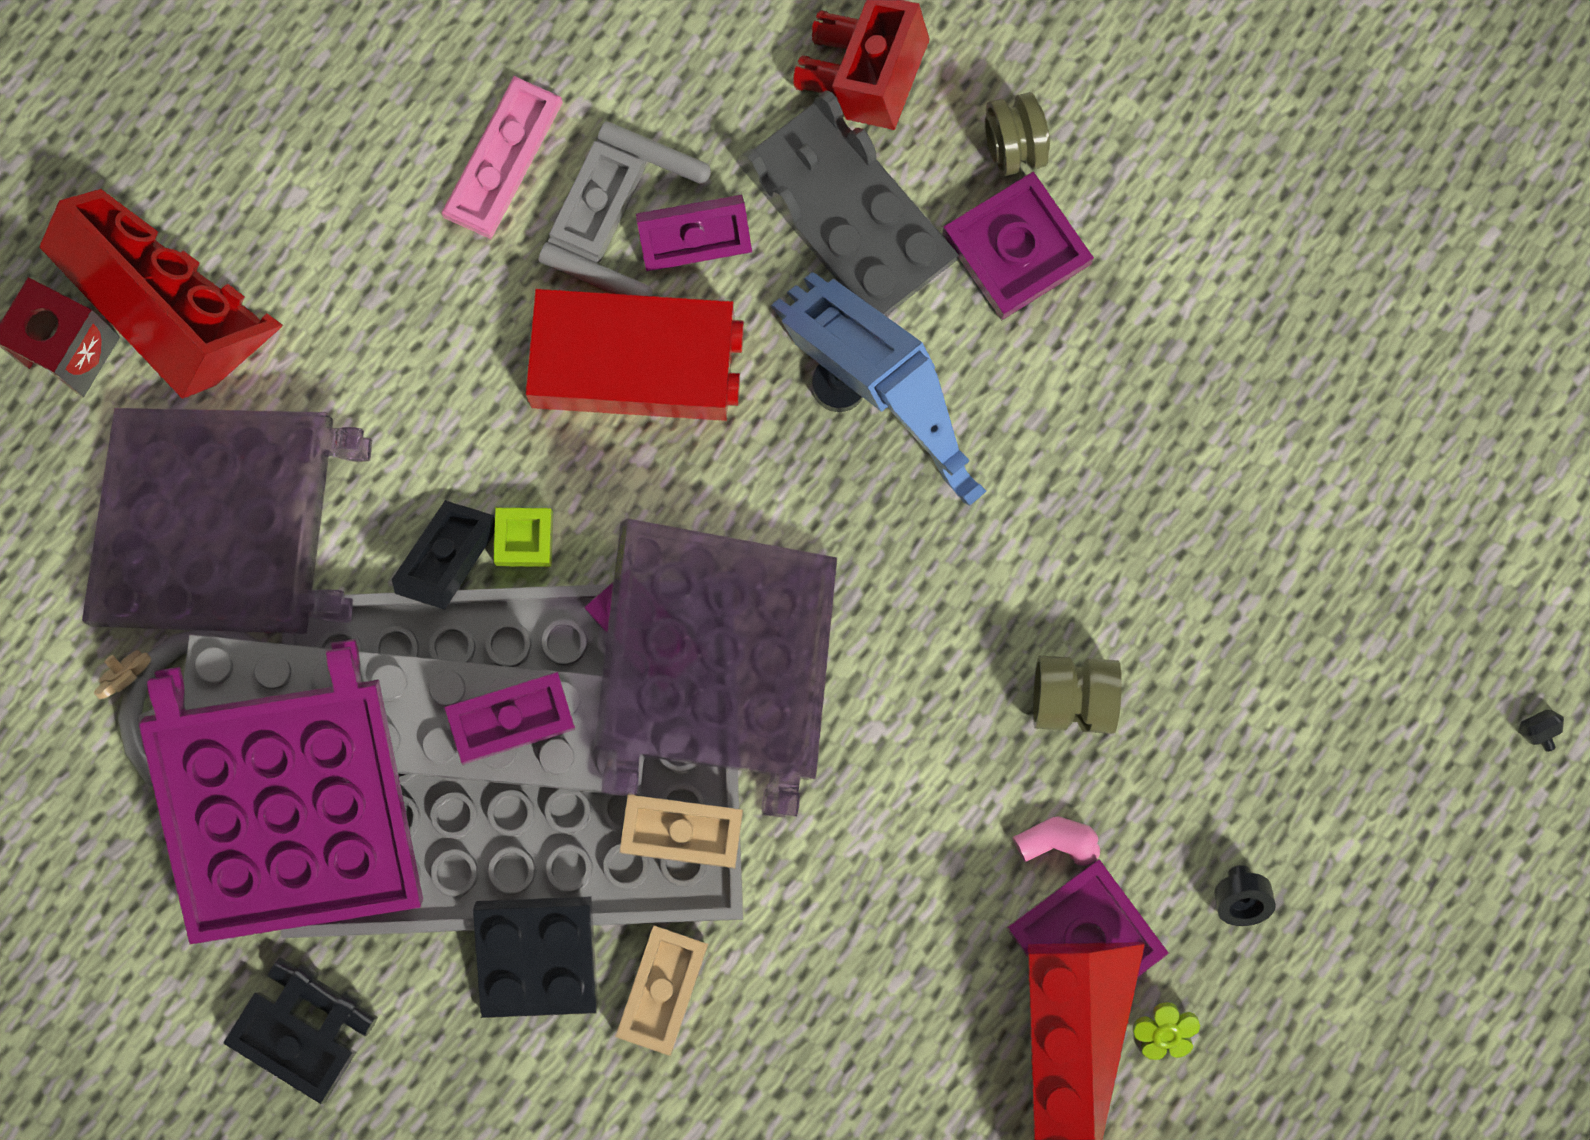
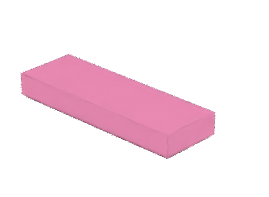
[442,76,563,239]

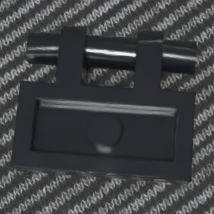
[223,957,378,1104]

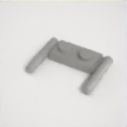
[538,121,711,296]

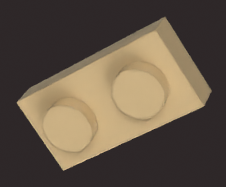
[620,795,743,869]
[615,925,709,1056]

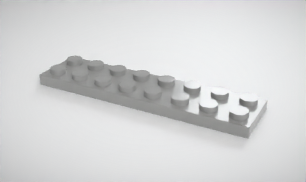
[183,635,652,796]

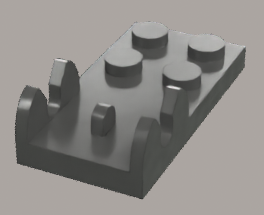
[739,91,959,316]

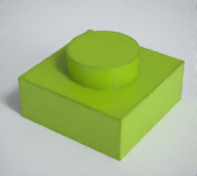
[494,508,553,567]

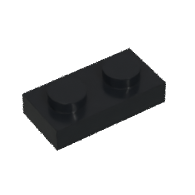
[391,500,495,610]

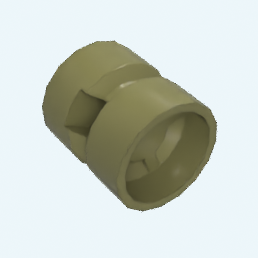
[1033,655,1122,734]

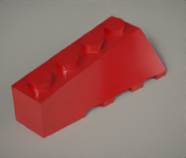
[39,189,283,399]
[1028,942,1145,1140]

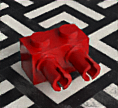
[793,0,930,130]

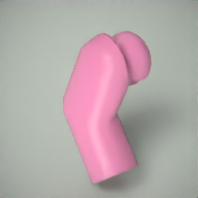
[1012,816,1101,866]

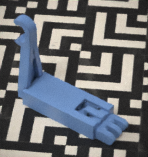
[771,272,987,506]

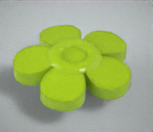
[1132,1002,1200,1060]

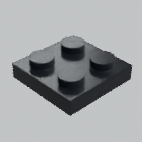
[473,896,598,1018]

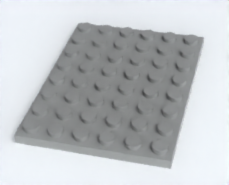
[281,579,743,938]

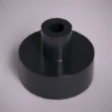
[812,364,863,412]
[1214,865,1276,926]

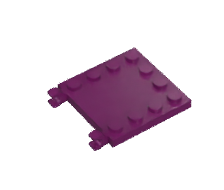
[139,639,423,945]

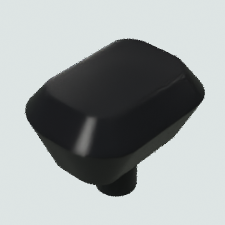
[1518,710,1564,752]

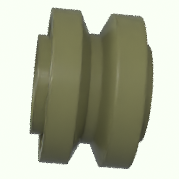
[985,92,1050,176]

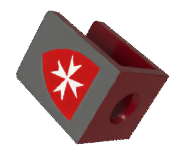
[0,277,120,397]

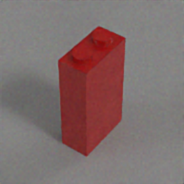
[526,289,744,421]

